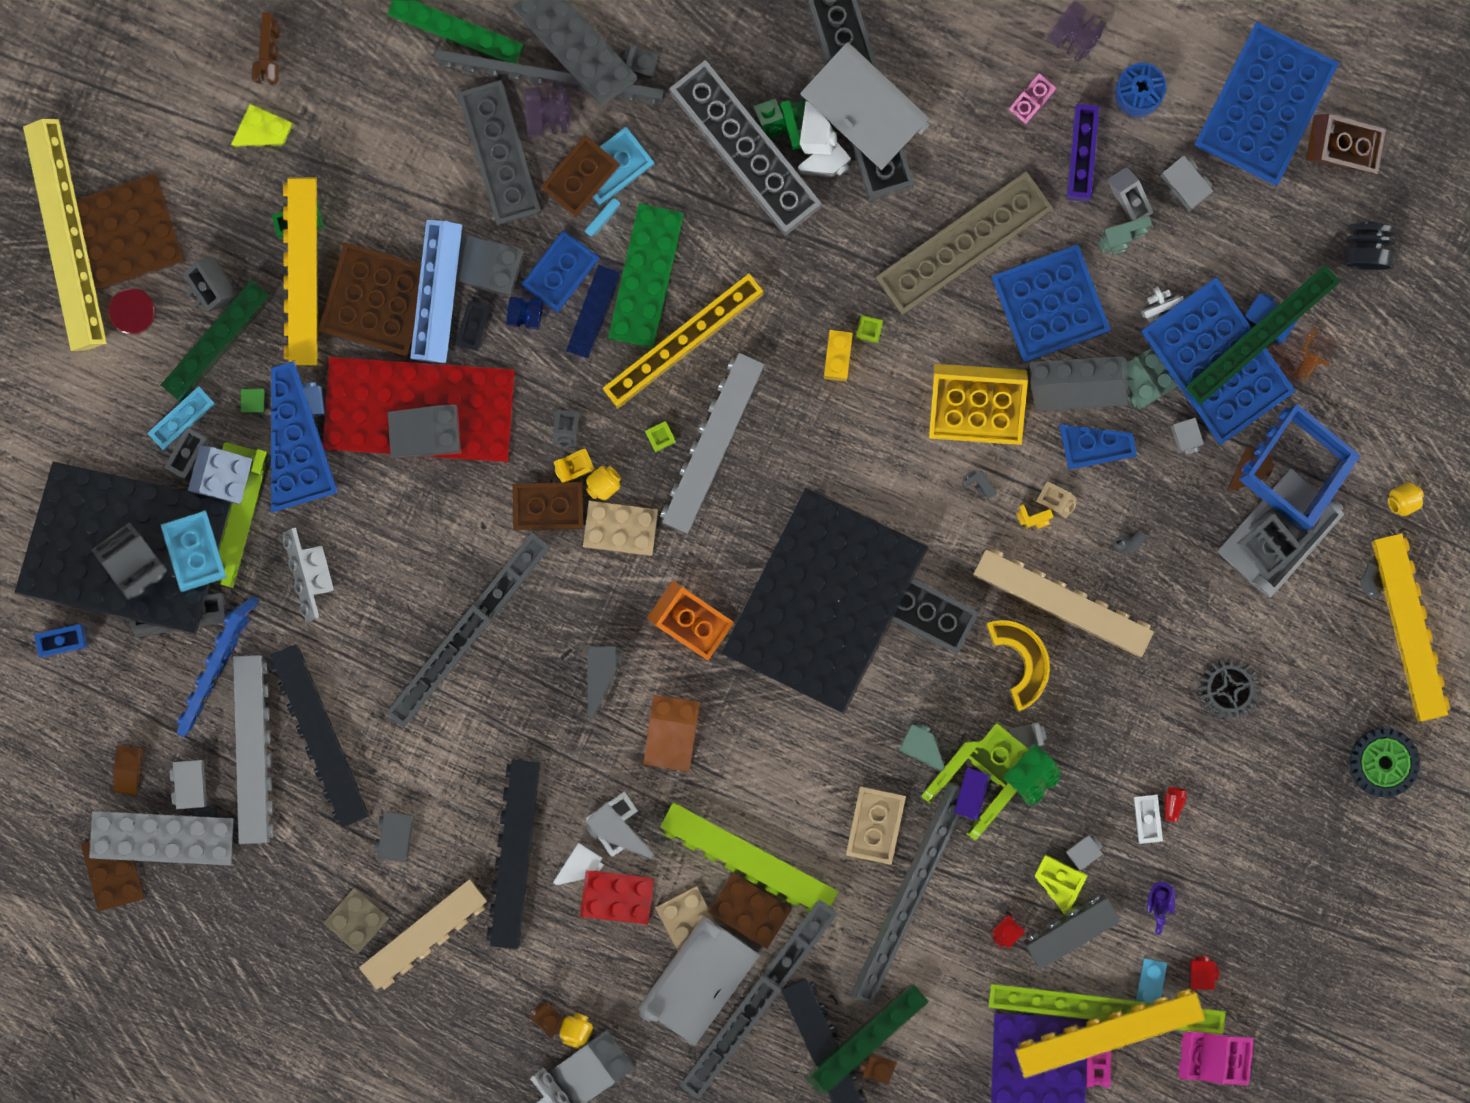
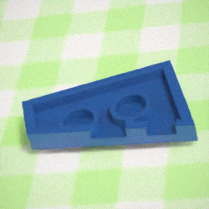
[1059,424,1137,470]

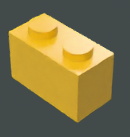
[824,330,853,382]

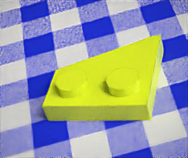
[232,104,293,147]
[1035,854,1087,916]

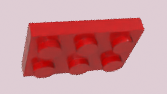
[579,870,654,925]

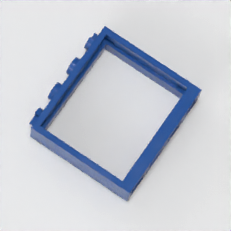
[1238,404,1360,532]

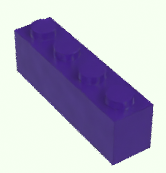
[1066,104,1100,202]

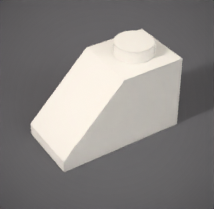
[800,102,837,154]
[797,142,851,177]
[553,843,604,885]

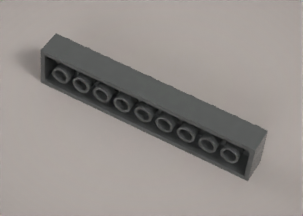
[806,0,914,202]

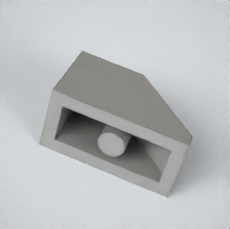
[1107,167,1154,221]

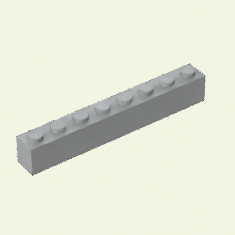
[660,353,764,535]
[233,655,274,844]

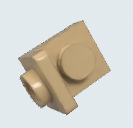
[1036,481,1077,519]

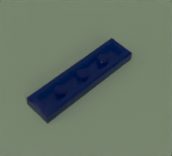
[566,264,620,359]

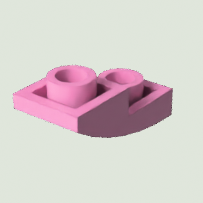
[1009,73,1057,124]

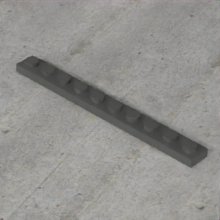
[434,50,664,105]
[850,782,961,1005]

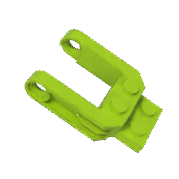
[921,723,1029,841]

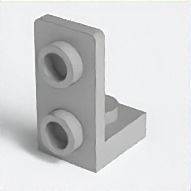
[1008,722,1047,749]

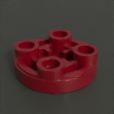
[108,288,156,335]

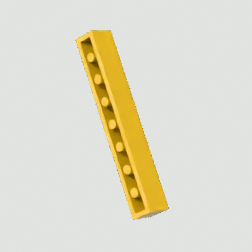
[283,177,318,365]
[603,274,763,409]
[1372,534,1450,722]
[1015,989,1205,1078]

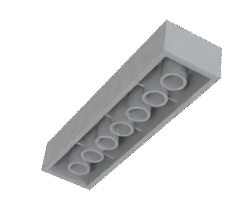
[669,60,822,236]

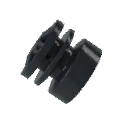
[1344,222,1396,270]

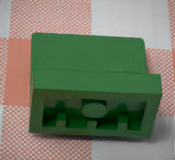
[780,100,835,152]

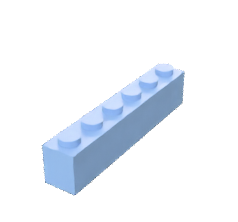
[410,220,462,363]

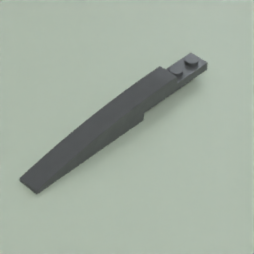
[386,532,551,728]
[680,899,839,1100]

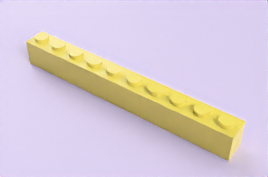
[23,119,107,351]

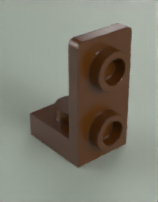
[529,1002,564,1039]
[859,1053,896,1085]

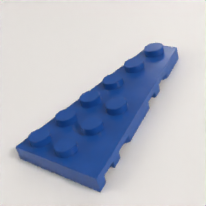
[271,360,338,513]
[176,597,259,737]

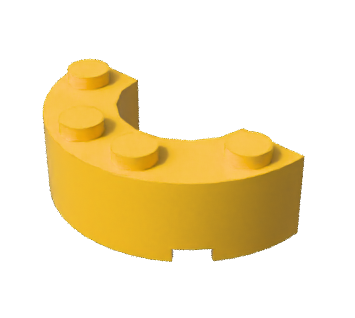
[985,620,1050,712]

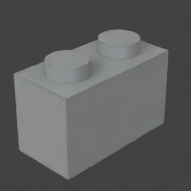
[1160,156,1213,212]
[170,760,207,809]

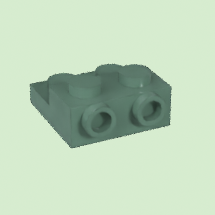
[1098,216,1152,255]
[1127,348,1178,410]

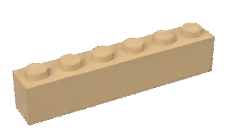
[359,879,488,990]

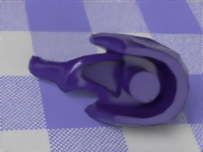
[1147,882,1175,935]

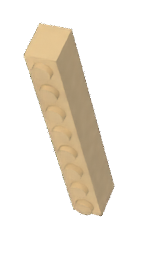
[972,548,1154,658]

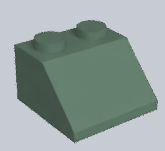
[898,723,944,771]

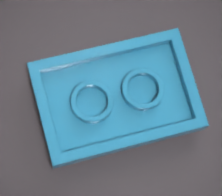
[594,127,655,206]
[161,511,227,592]

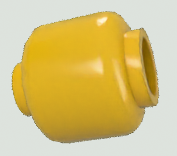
[586,466,621,500]
[1388,482,1424,516]
[559,1013,593,1049]

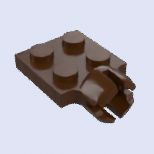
[252,12,281,85]

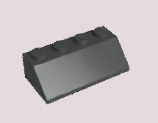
[1030,356,1129,411]

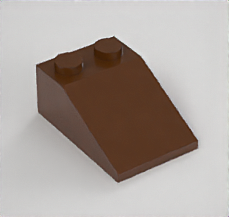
[1306,114,1386,174]

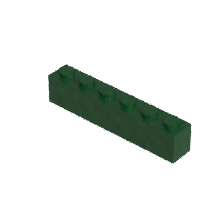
[160,280,273,402]
[804,984,929,1095]

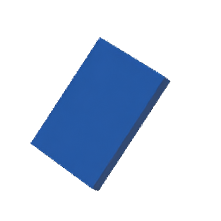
[521,230,600,313]

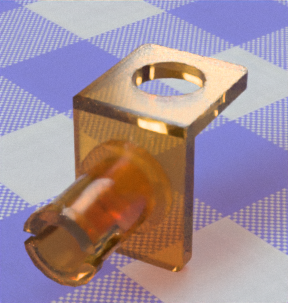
[1295,327,1329,382]

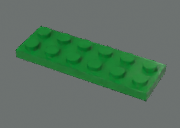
[608,203,684,349]

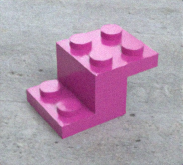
[1178,1031,1254,1085]

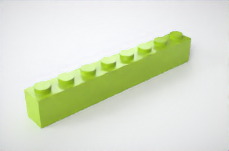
[660,803,838,913]

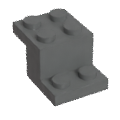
[1237,498,1315,579]
[91,523,166,599]

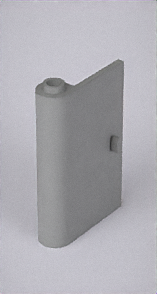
[800,42,930,170]
[1217,468,1344,598]
[638,916,760,1046]

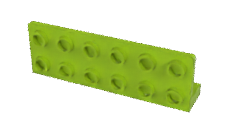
[211,442,270,588]

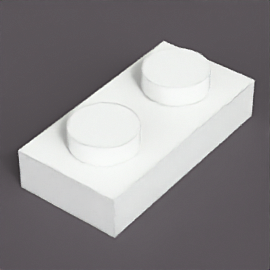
[1133,795,1163,844]

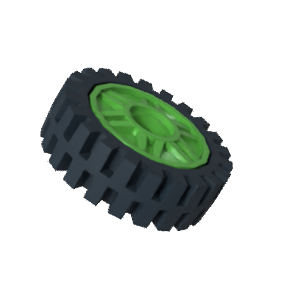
[1349,728,1420,798]

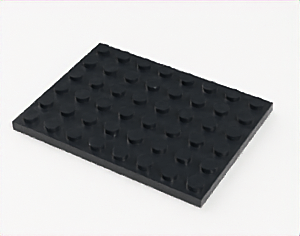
[14,461,233,635]
[721,488,929,714]

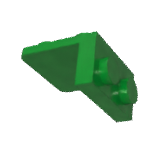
[1003,744,1062,806]

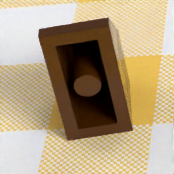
[1227,447,1275,492]
[114,745,145,795]

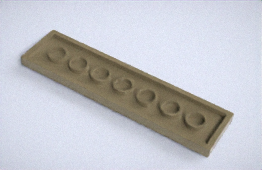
[875,171,1053,316]

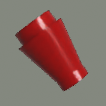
[1164,786,1188,822]

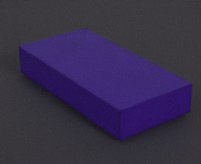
[954,768,991,820]

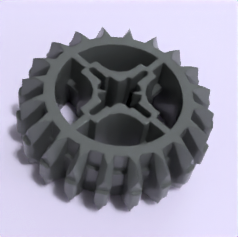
[1197,658,1261,721]

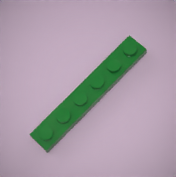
[387,0,524,64]

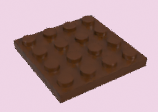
[76,174,185,291]
[318,242,421,357]

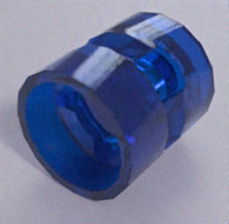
[506,296,543,330]

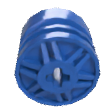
[1114,63,1166,118]

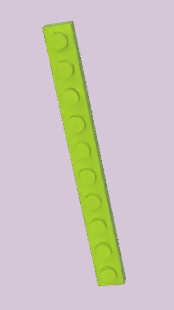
[988,984,1226,1035]

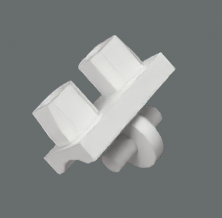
[1141,287,1184,323]

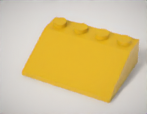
[929,364,1028,445]

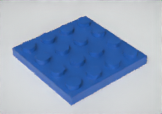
[991,244,1111,364]

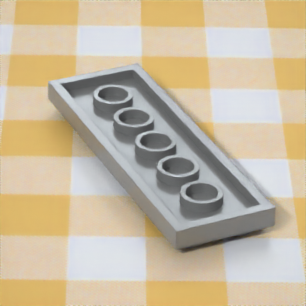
[89,811,234,865]

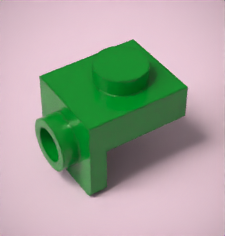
[754,99,787,139]

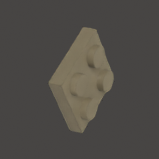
[323,888,390,954]

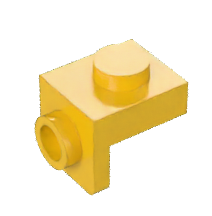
[553,449,595,483]
[1016,504,1054,529]

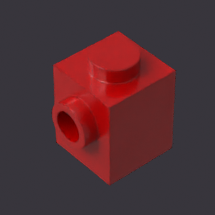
[991,915,1025,948]
[1189,956,1219,990]

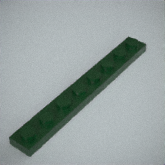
[1184,265,1340,406]

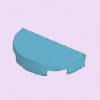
[585,198,620,238]

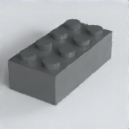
[891,579,979,655]

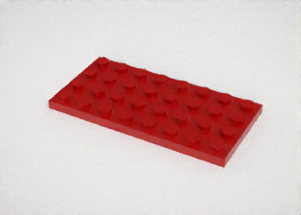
[323,357,515,463]

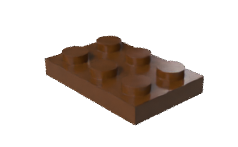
[540,135,621,218]
[512,482,583,531]
[81,841,145,912]
[707,872,792,949]

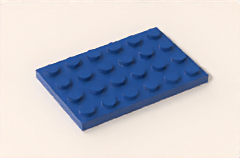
[1194,22,1339,187]
[1140,277,1296,445]

